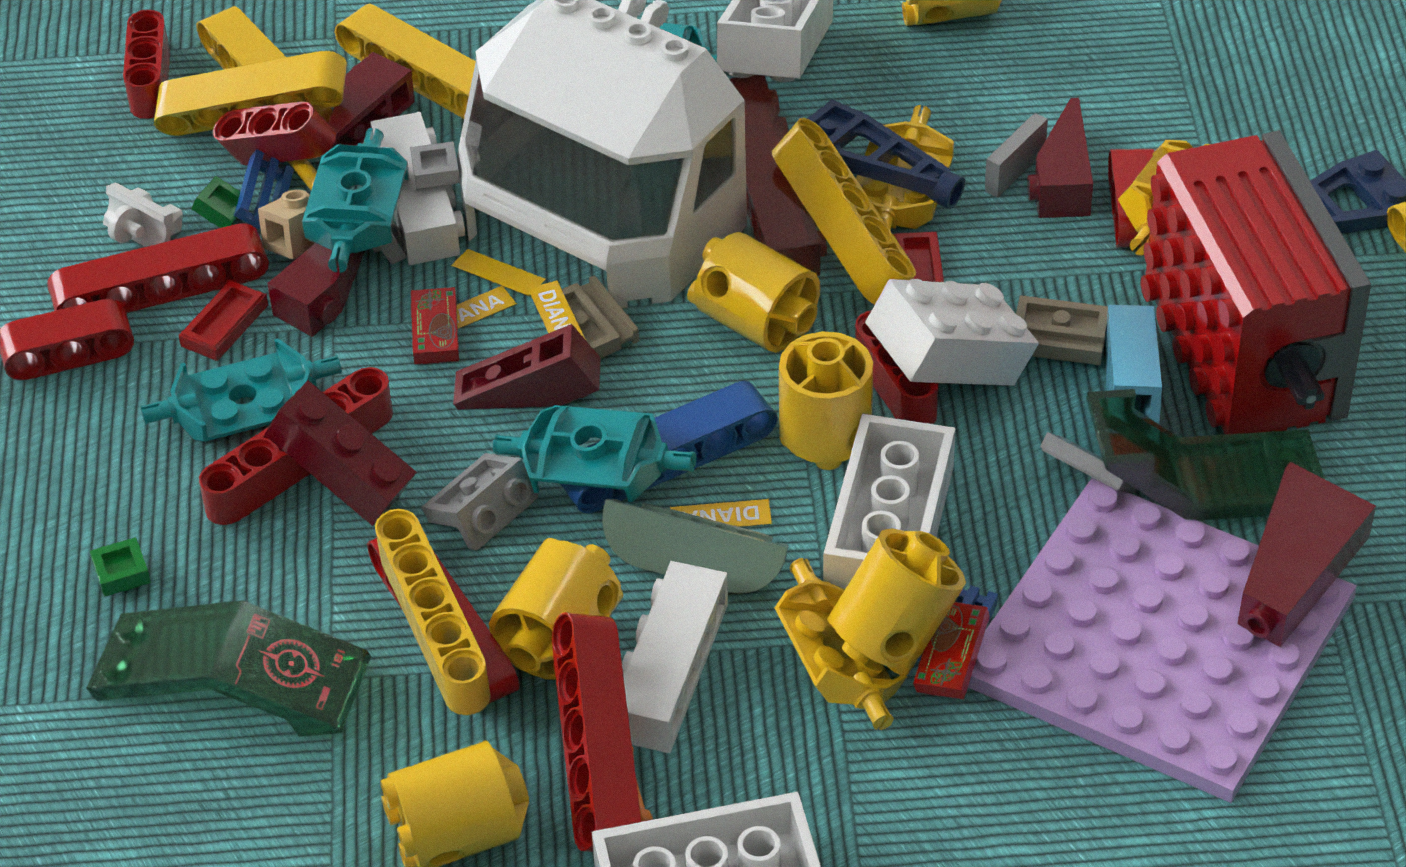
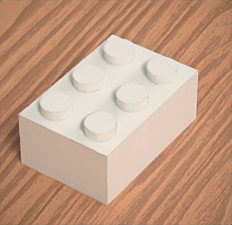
[865,279,1039,386]

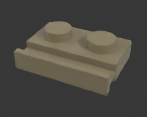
[562,275,639,358]
[1016,295,1108,365]

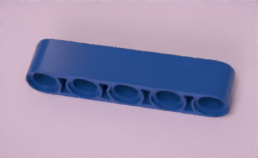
[560,381,778,513]

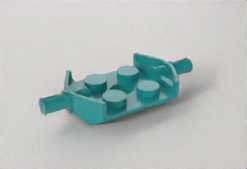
[302,128,409,273]
[140,338,342,442]
[493,405,696,502]

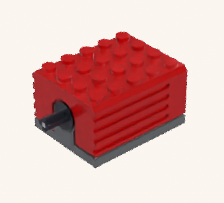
[1140,130,1371,442]

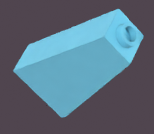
[1105,305,1162,469]

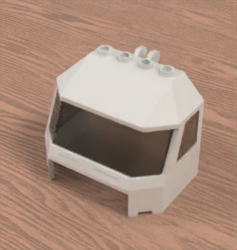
[457,0,747,308]

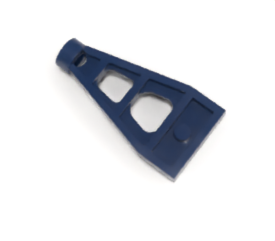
[807,99,965,210]
[1310,150,1406,234]

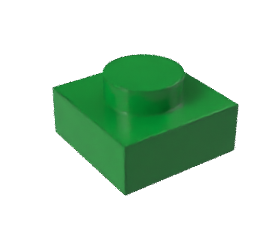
[191,176,252,228]
[89,537,151,597]

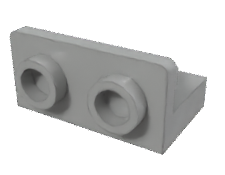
[421,453,538,550]

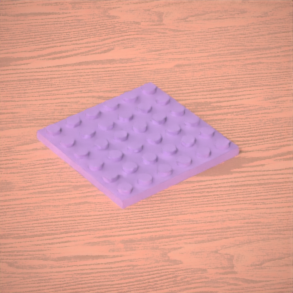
[968,478,1357,803]

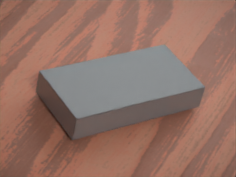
[985,113,1048,198]
[1040,432,1141,494]

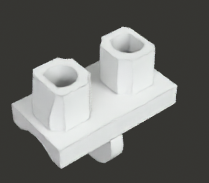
[103,183,183,247]

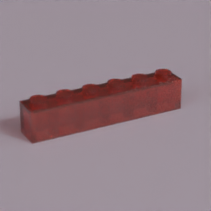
[721,75,827,276]

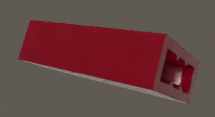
[1237,462,1376,647]

